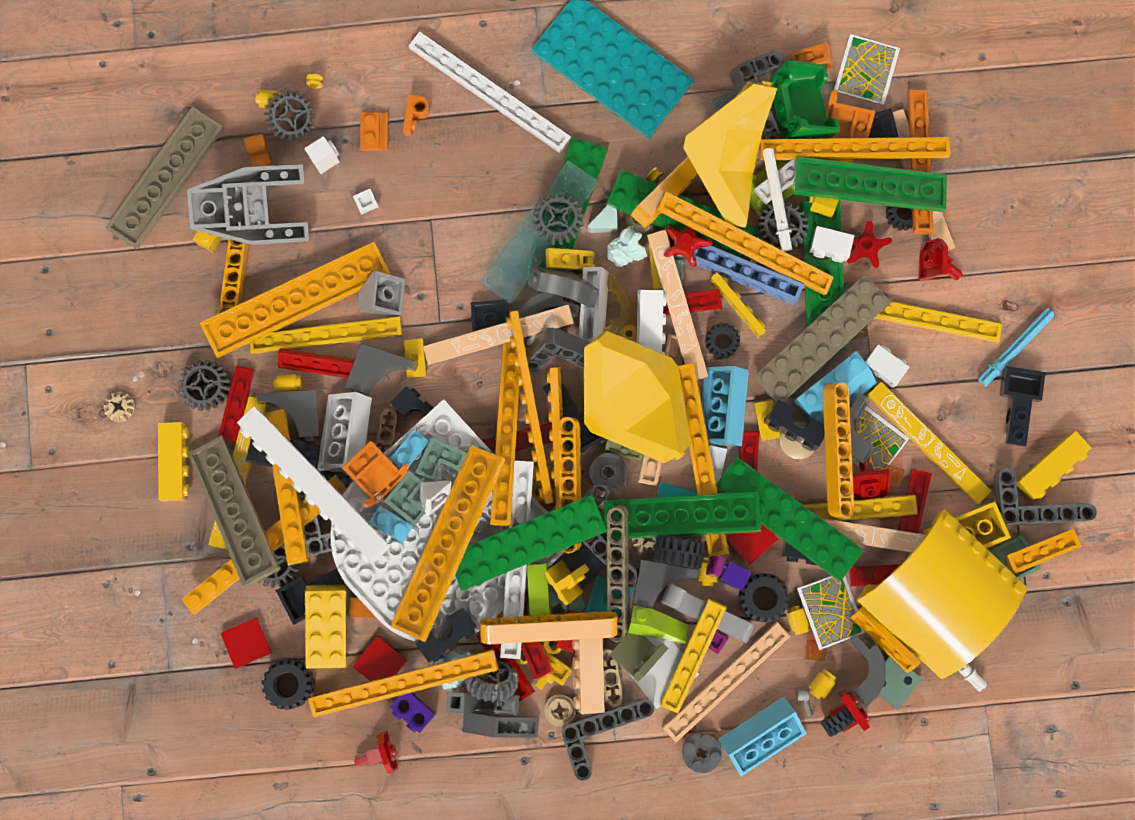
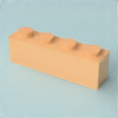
[572,638,604,714]

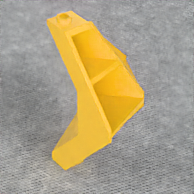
[683,80,777,227]
[584,331,691,463]

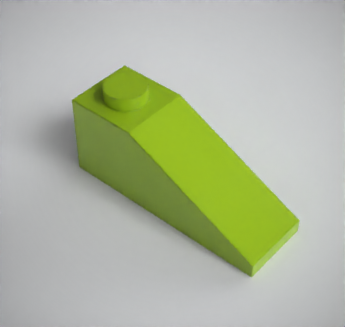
[527,562,552,616]
[628,605,688,644]

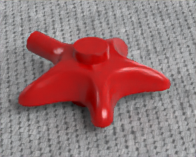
[843,220,892,268]
[664,226,713,267]

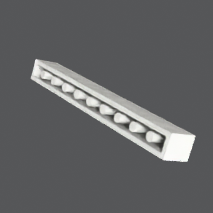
[237,407,391,563]

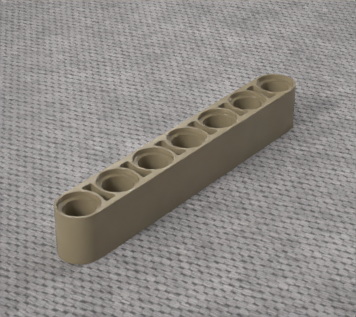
[607,505,628,642]

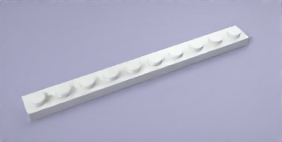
[409,31,571,153]
[500,461,534,659]

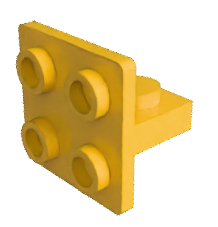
[544,560,589,605]

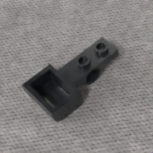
[1000,366,1046,447]
[543,381,606,454]
[245,438,321,467]
[275,568,347,625]

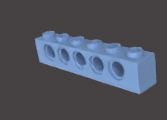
[694,246,804,306]

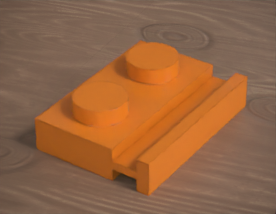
[360,112,388,151]

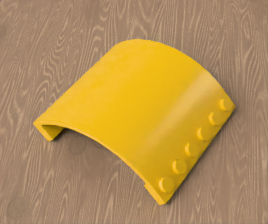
[857,509,1028,679]

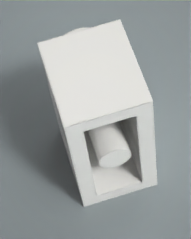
[304,136,339,174]
[809,226,854,262]
[865,345,909,388]

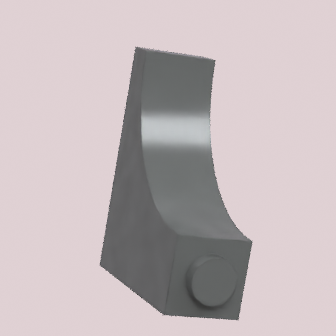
[528,266,599,308]
[345,344,418,396]
[257,390,319,442]
[633,560,699,609]
[462,713,539,738]

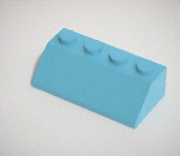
[794,351,877,424]
[701,366,749,446]
[718,697,807,776]

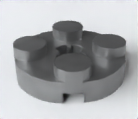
[589,453,628,492]
[682,733,722,773]

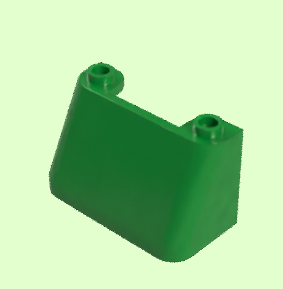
[770,60,840,139]

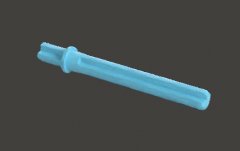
[978,308,1054,387]

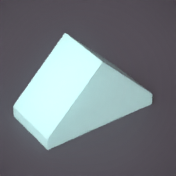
[588,205,617,233]

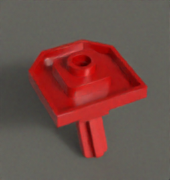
[918,238,963,281]
[852,458,891,500]
[354,731,398,774]

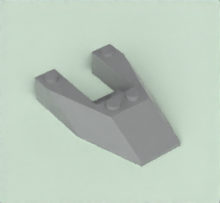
[187,164,309,245]

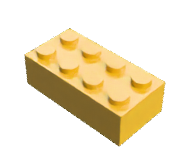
[919,502,1011,548]
[305,585,346,668]

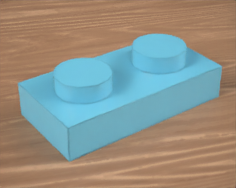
[389,429,429,469]
[369,506,413,543]

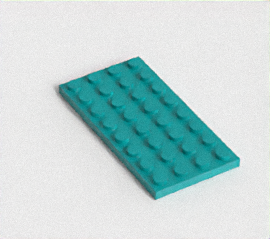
[531,0,695,139]

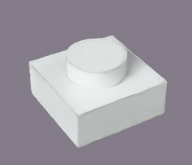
[353,189,378,215]

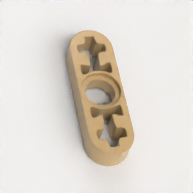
[603,649,623,706]

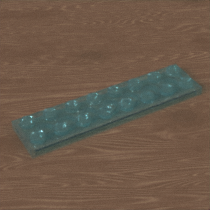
[480,161,599,305]

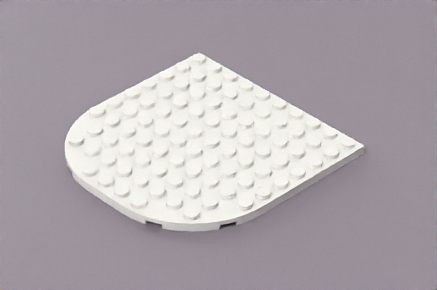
[331,400,564,642]

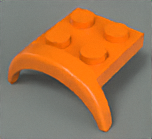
[821,90,875,139]
[342,441,409,507]

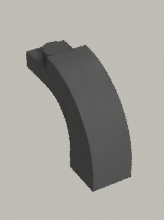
[518,292,580,319]
[850,393,874,465]
[850,635,886,707]
[447,692,519,716]

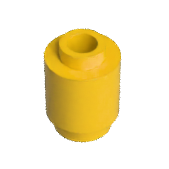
[255,89,283,110]
[273,374,303,392]
[698,558,718,586]
[786,605,810,635]
[809,669,836,699]

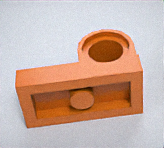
[791,42,833,69]
[403,94,430,137]
[244,133,272,167]

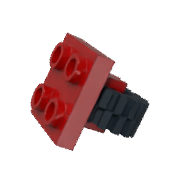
[820,689,870,737]

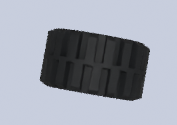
[653,535,705,569]
[738,573,790,622]
[262,659,315,710]

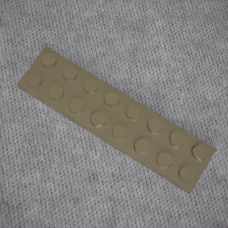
[105,106,225,250]
[753,275,891,402]
[188,435,280,588]

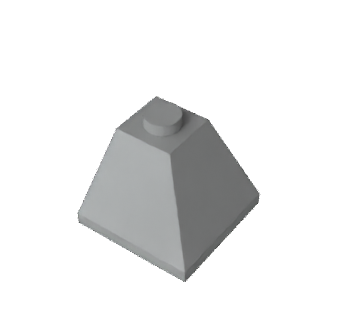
[358,271,405,316]

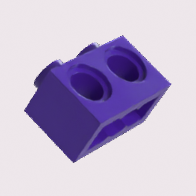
[718,562,751,591]
[390,692,436,733]

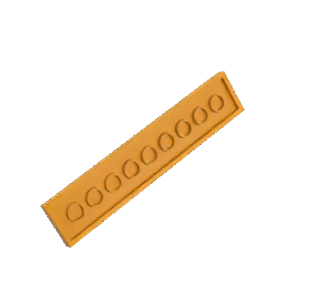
[200,242,391,358]
[390,446,506,642]

